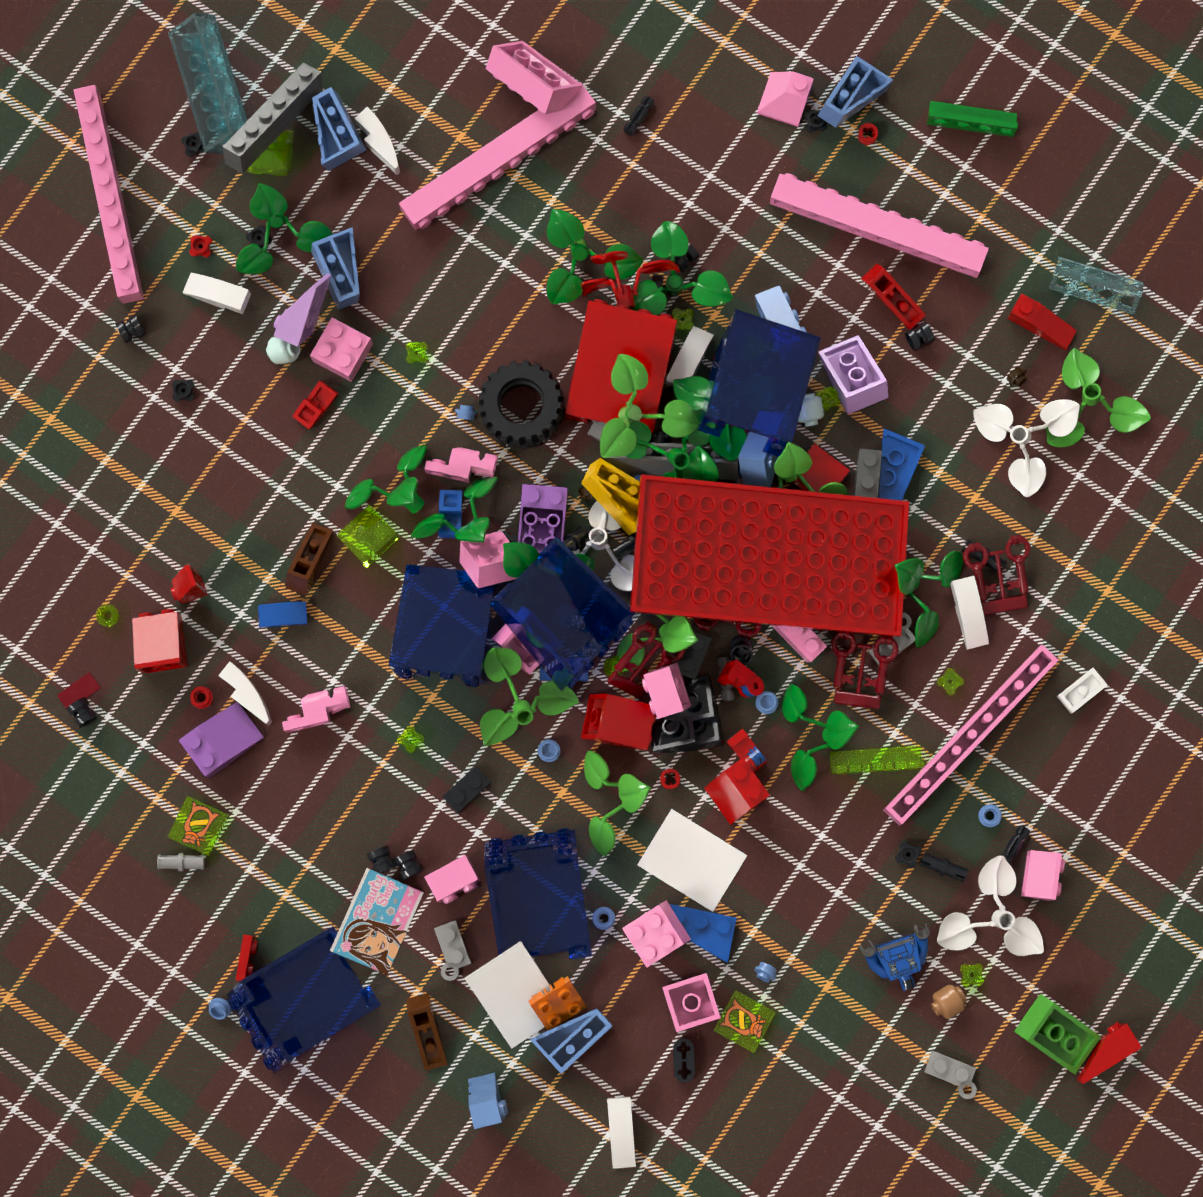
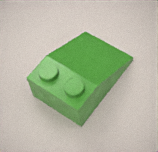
[1014,994,1101,1074]

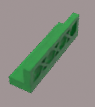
[926,101,1018,137]

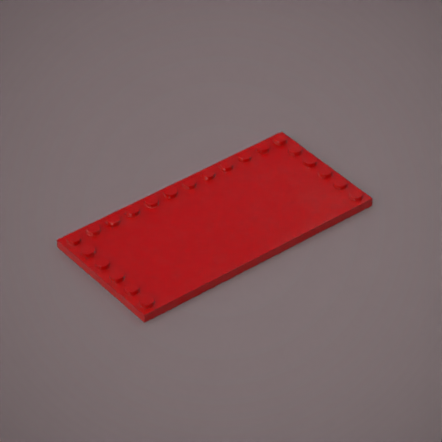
[630,475,909,637]

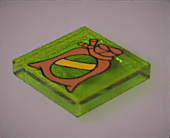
[167,796,229,856]
[713,990,776,1053]

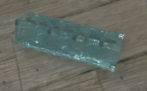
[1049,256,1144,315]

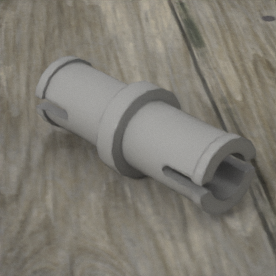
[157,853,205,871]

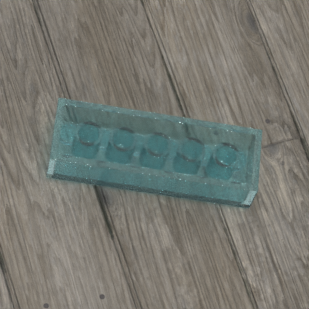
[168,12,248,154]

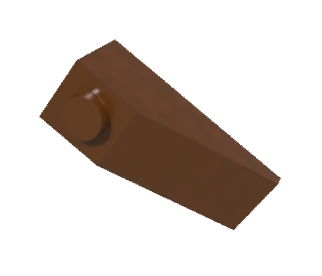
[286,523,333,596]
[406,993,448,1071]

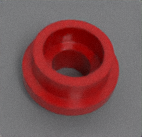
[190,686,213,709]

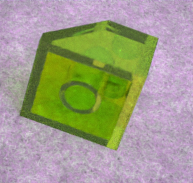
[245,130,294,176]
[336,505,399,568]

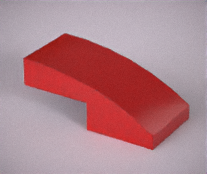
[292,381,339,430]

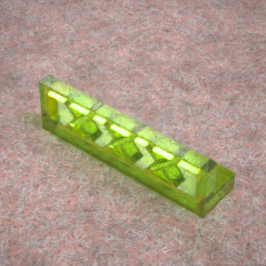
[829,746,924,775]

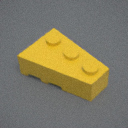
[581,458,640,535]

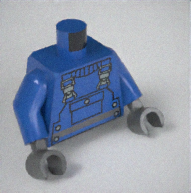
[859,923,930,991]

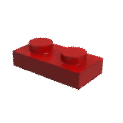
[235,934,258,982]

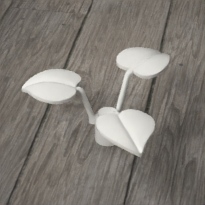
[973,400,1080,497]
[543,501,634,591]
[937,856,1044,956]

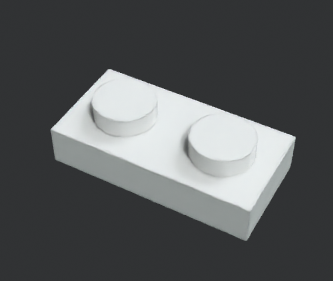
[1057,668,1107,714]

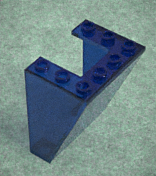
[698,309,821,457]
[490,536,636,691]
[389,564,497,687]
[484,828,592,960]
[227,926,381,1074]

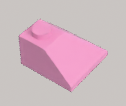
[757,72,814,127]

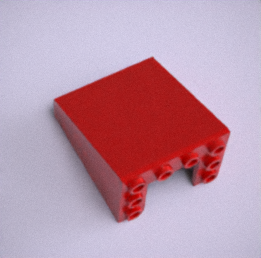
[565,299,677,434]

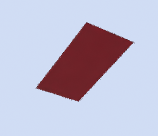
[57,672,101,709]

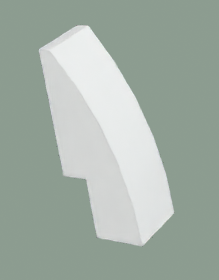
[355,107,400,175]
[183,273,251,314]
[666,326,714,387]
[950,576,989,650]
[219,661,272,726]
[607,1097,636,1169]

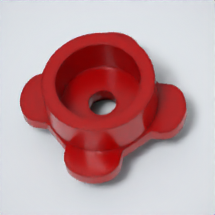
[189,235,212,258]

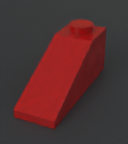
[861,264,926,329]
[1007,293,1077,350]
[170,564,208,604]
[1077,1022,1142,1084]

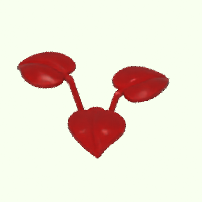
[581,251,680,310]

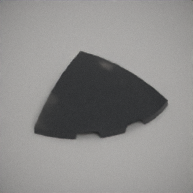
[651,674,725,753]

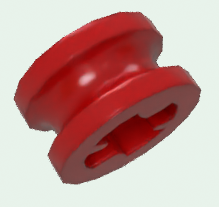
[858,123,878,145]
[660,769,680,790]

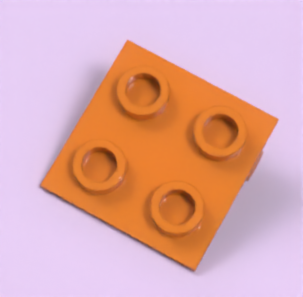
[529,976,587,1031]

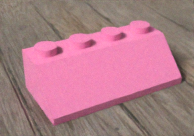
[486,41,582,114]

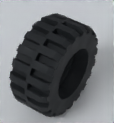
[479,360,565,449]

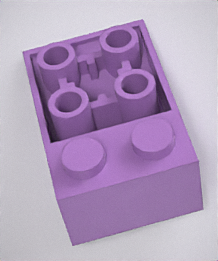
[518,484,568,555]

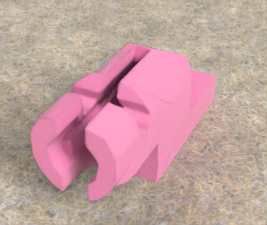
[424,448,498,483]
[282,686,350,733]

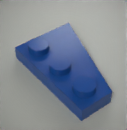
[878,428,925,501]
[669,904,736,963]

